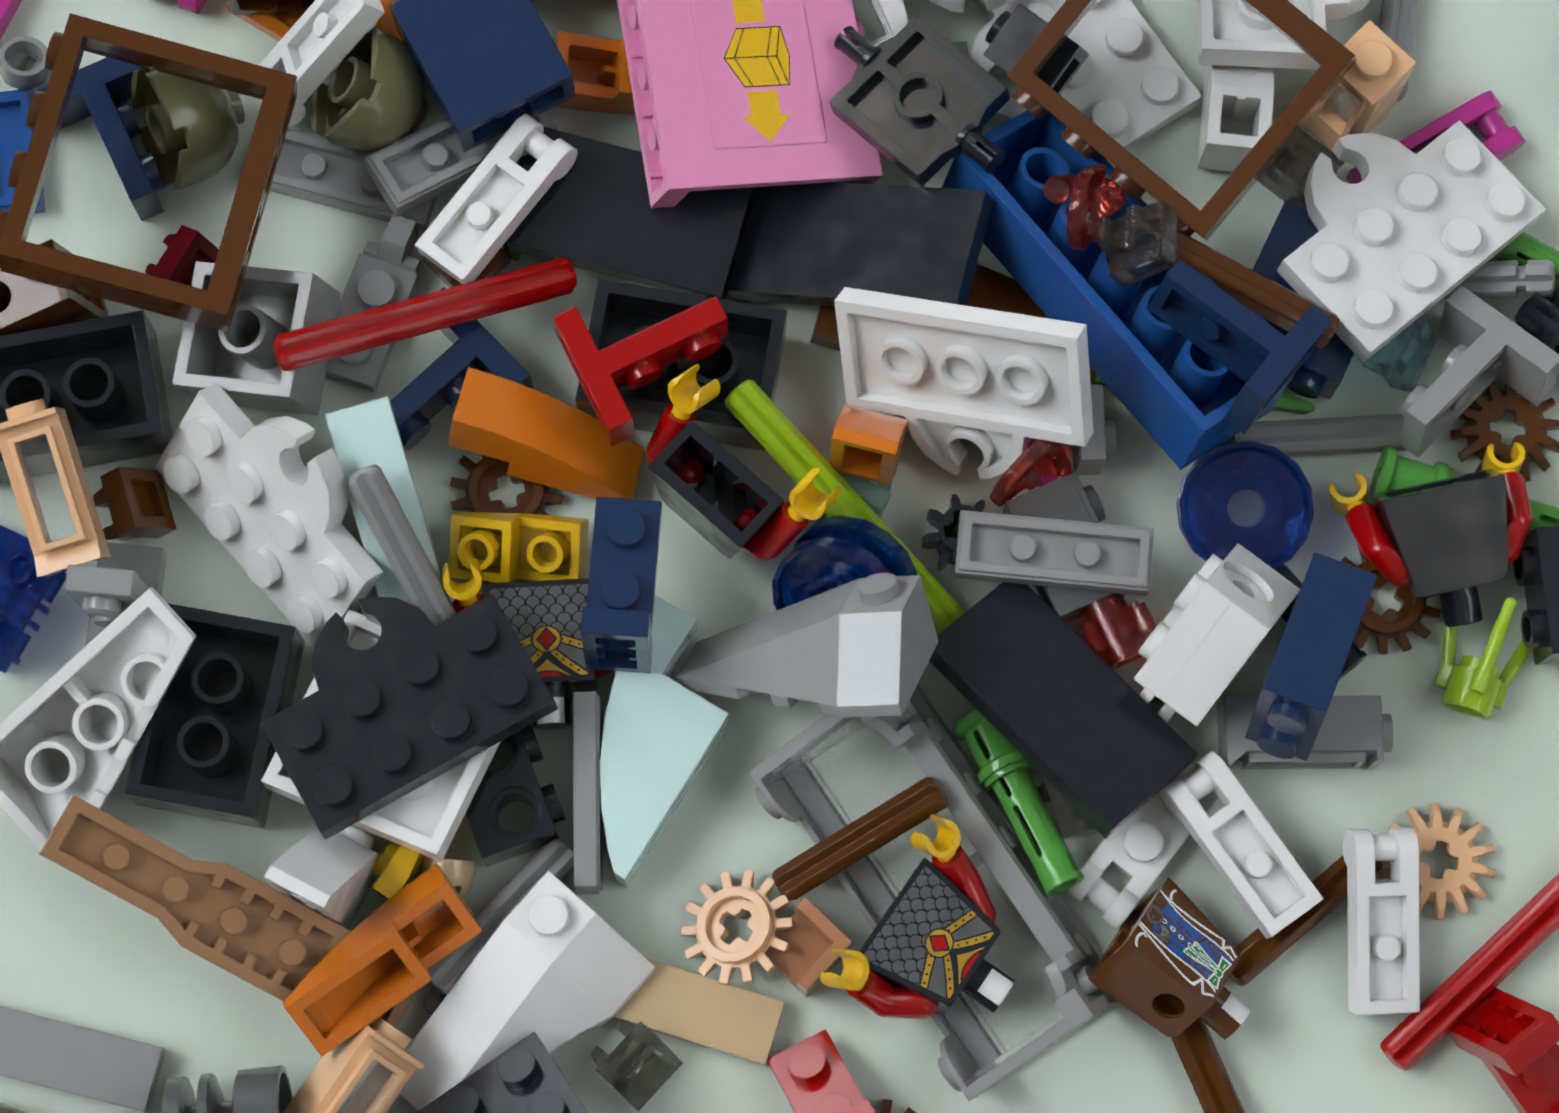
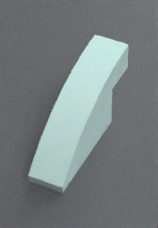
[325,396,449,604]
[600,594,729,887]

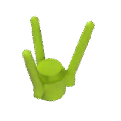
[1434,597,1532,720]

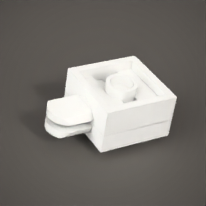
[1134,543,1300,727]

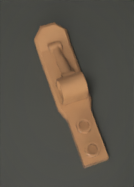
[39,795,414,1029]

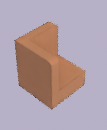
[765,897,853,997]

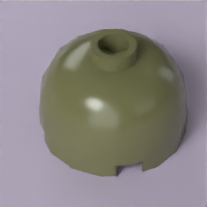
[310,27,427,152]
[131,67,245,189]

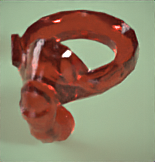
[1043,164,1126,251]
[989,439,1075,508]

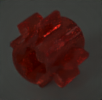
[1075,593,1156,670]

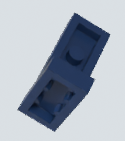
[26,57,167,221]
[1147,259,1333,434]
[390,287,534,450]
[581,497,662,673]

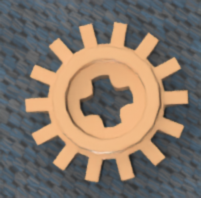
[1380,803,1496,920]
[680,870,794,985]

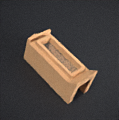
[1303,20,1417,155]
[0,399,111,577]
[283,1017,424,1113]

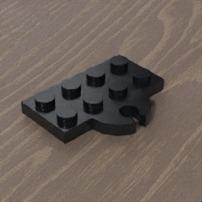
[261,594,558,840]

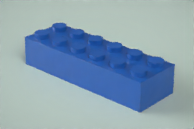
[941,110,1295,470]

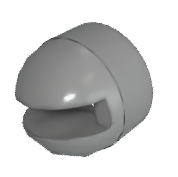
[0,36,49,90]

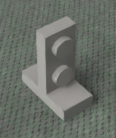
[1398,285,1559,457]
[64,542,167,646]

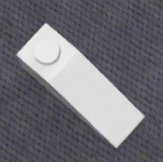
[264,826,380,929]

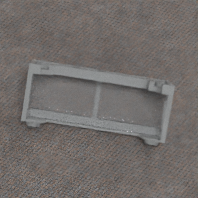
[748,684,1118,1101]

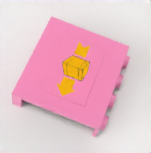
[617,0,885,208]

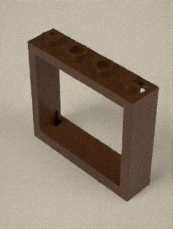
[1006,0,1357,240]
[0,13,297,333]

